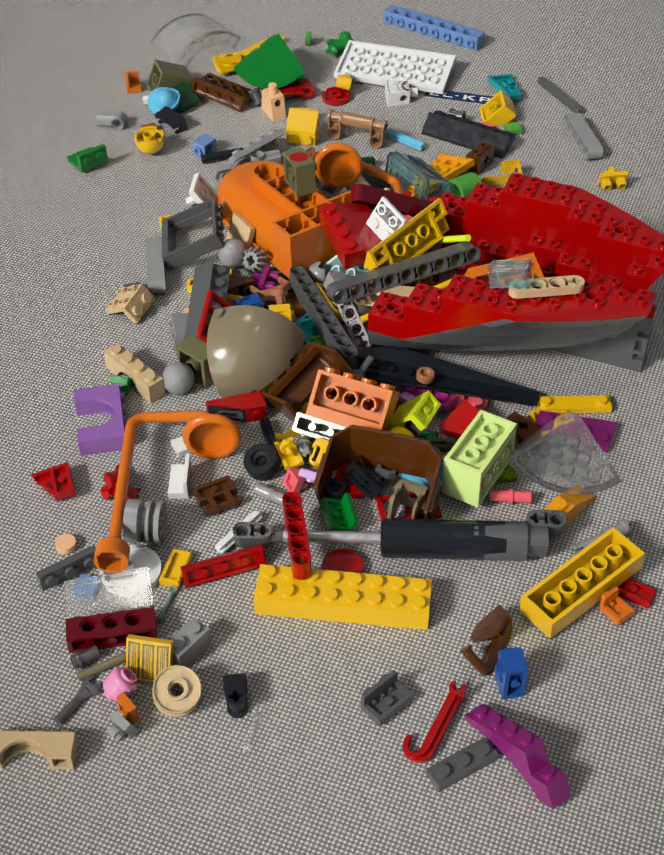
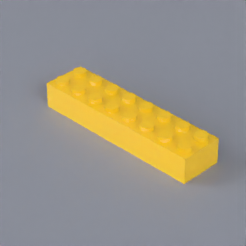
[254,564,432,630]

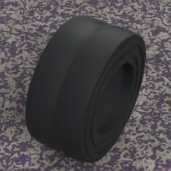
[243,443,281,481]

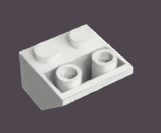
[366,196,407,240]

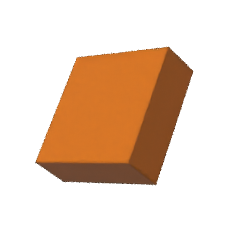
[116,692,139,724]

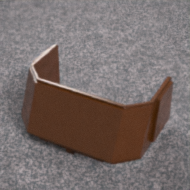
[313,424,442,519]

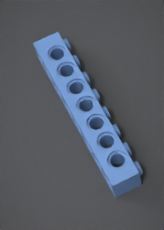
[384,4,485,51]

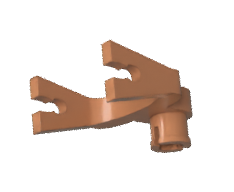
[249,276,291,304]

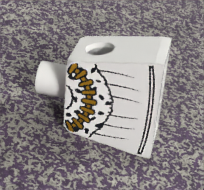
[385,80,418,107]

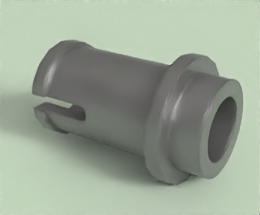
[70,645,100,669]

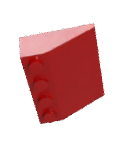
[319,202,382,270]

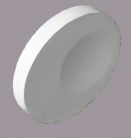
[100,545,162,598]

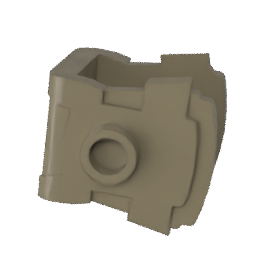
[387,479,427,519]

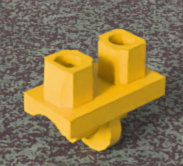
[597,166,629,191]
[274,437,304,471]

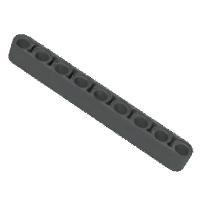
[326,242,481,304]
[289,266,358,370]

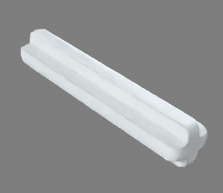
[215,511,262,554]

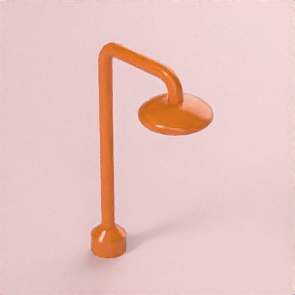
[315,143,403,194]
[94,410,241,573]

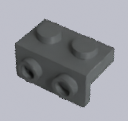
[361,670,413,726]

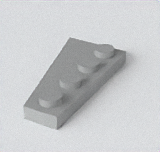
[228,128,285,164]

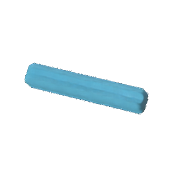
[387,129,425,151]

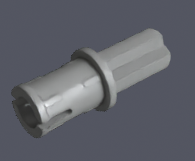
[296,436,312,457]

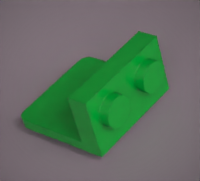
[67,143,108,173]

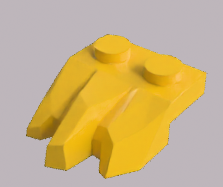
[212,52,241,75]

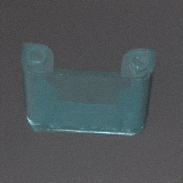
[385,151,454,200]

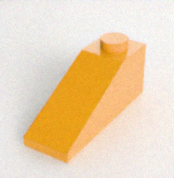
[545,486,595,529]

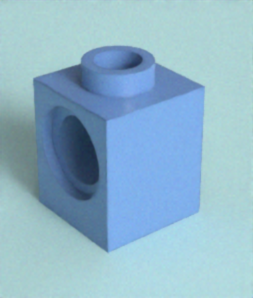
[193,133,217,157]

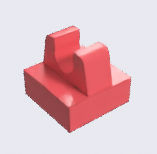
[282,467,309,494]

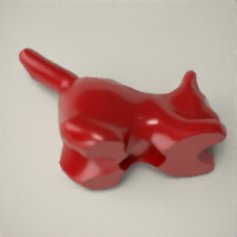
[100,465,141,501]

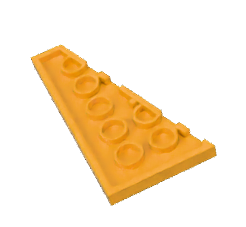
[403,153,475,199]

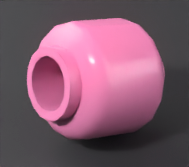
[103,667,137,701]

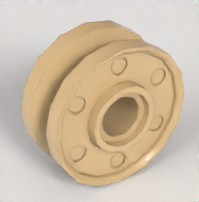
[152,665,201,718]

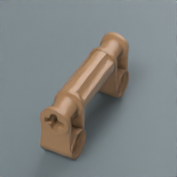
[327,109,388,148]

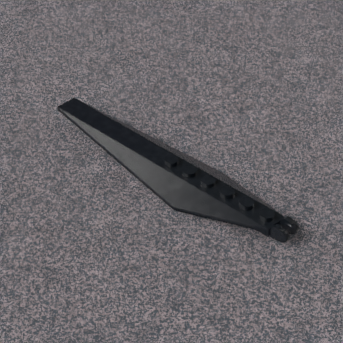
[341,346,539,407]

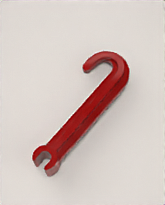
[402,680,466,763]

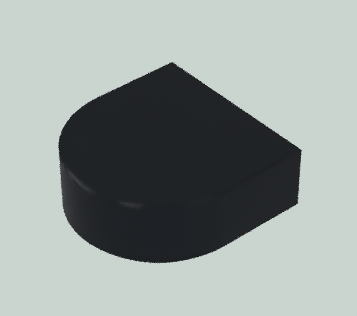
[325,478,349,499]

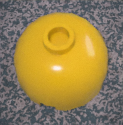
[134,126,165,155]

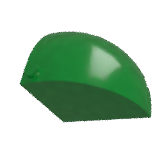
[233,34,305,89]

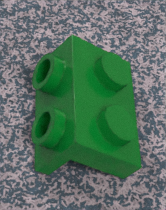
[319,493,358,531]

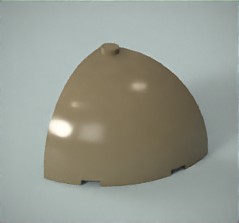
[207,305,305,398]

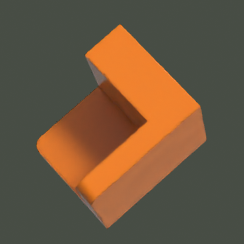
[124,70,142,94]

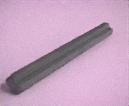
[537,76,583,114]

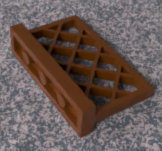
[191,73,253,112]

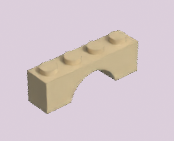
[104,343,165,403]
[0,729,78,770]

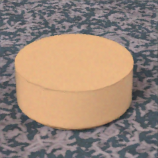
[55,534,77,554]

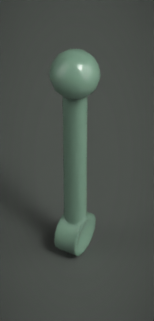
[157,586,179,622]

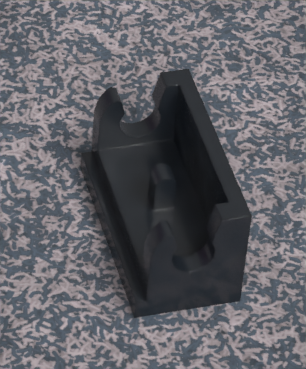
[154,106,188,134]
[342,455,388,501]

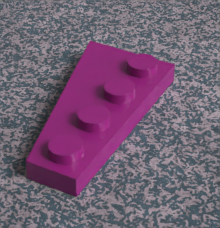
[535,410,618,453]

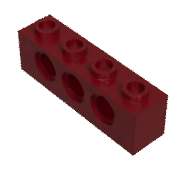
[66,607,158,653]

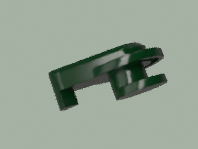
[419,431,454,452]

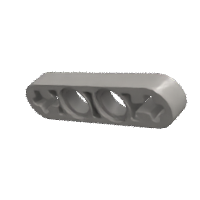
[335,291,374,349]

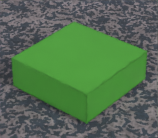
[503,122,522,135]

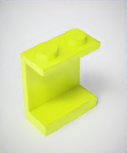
[389,391,441,431]

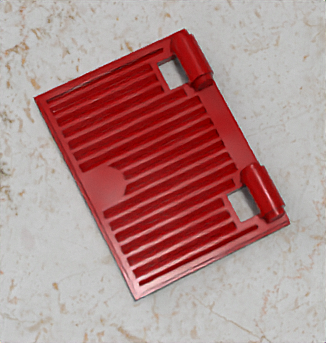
[260,77,316,99]

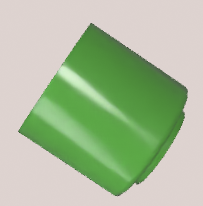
[446,172,482,197]

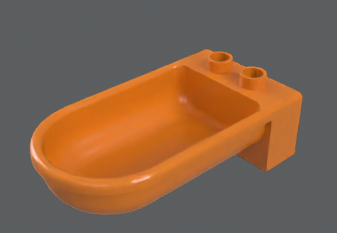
[215,161,374,279]

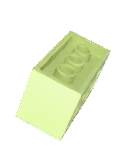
[442,410,517,508]

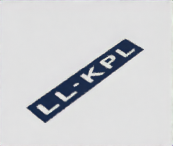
[425,90,493,104]

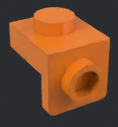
[599,586,634,626]

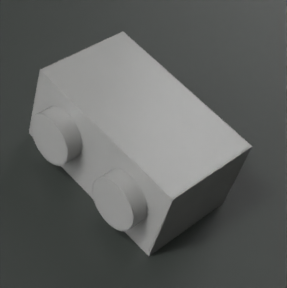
[169,617,212,667]

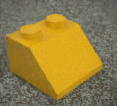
[479,90,517,125]
[286,107,319,146]

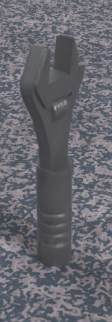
[53,675,102,725]

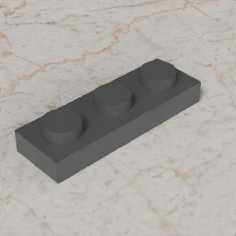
[36,545,96,591]
[426,737,499,792]

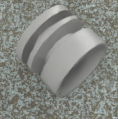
[123,499,167,544]

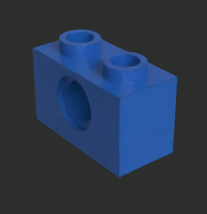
[495,647,529,700]

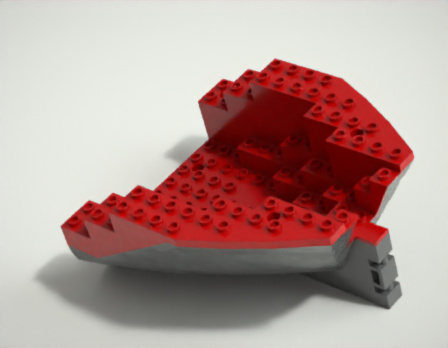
[368,173,664,373]

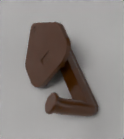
[460,605,512,676]

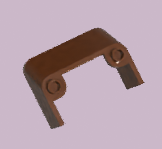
[262,342,353,421]

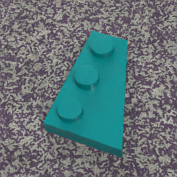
[487,74,522,102]

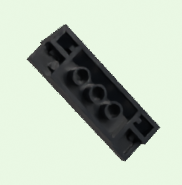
[422,110,516,159]

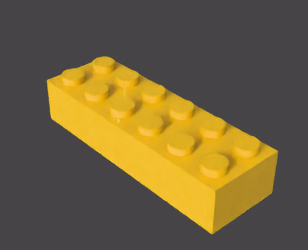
[519,527,645,639]

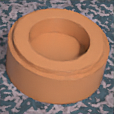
[416,367,435,384]

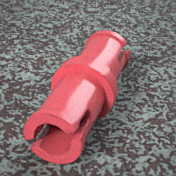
[490,488,532,504]

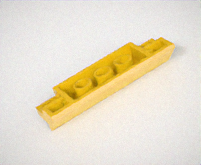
[364,198,450,279]

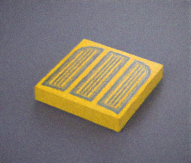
[126,634,173,682]

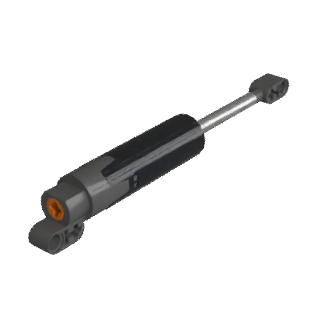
[232,510,567,561]

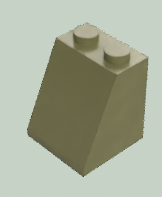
[146,59,193,92]

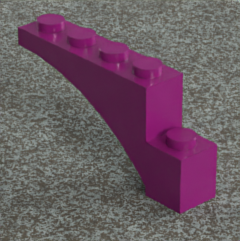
[465,704,571,809]

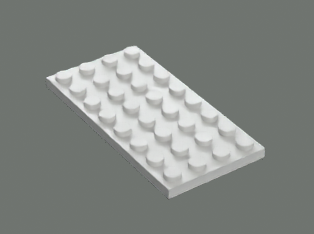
[334,40,456,94]

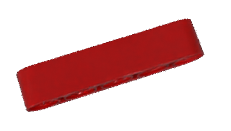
[282,492,312,580]

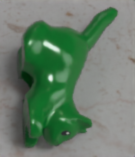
[325,31,354,58]

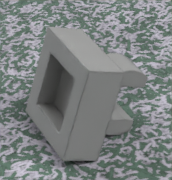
[214,163,232,181]
[107,711,139,742]

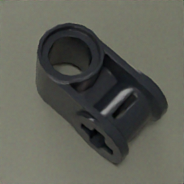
[223,672,248,718]

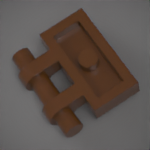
[192,475,243,516]

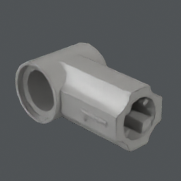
[96,111,127,130]
[250,149,281,163]

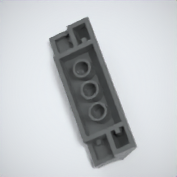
[184,259,230,340]

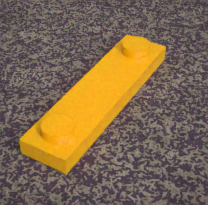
[535,395,612,414]

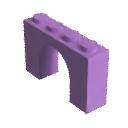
[74,384,127,456]

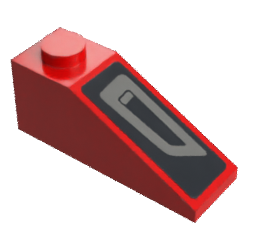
[206,391,267,423]

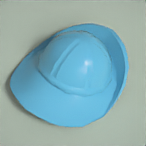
[147,87,181,114]

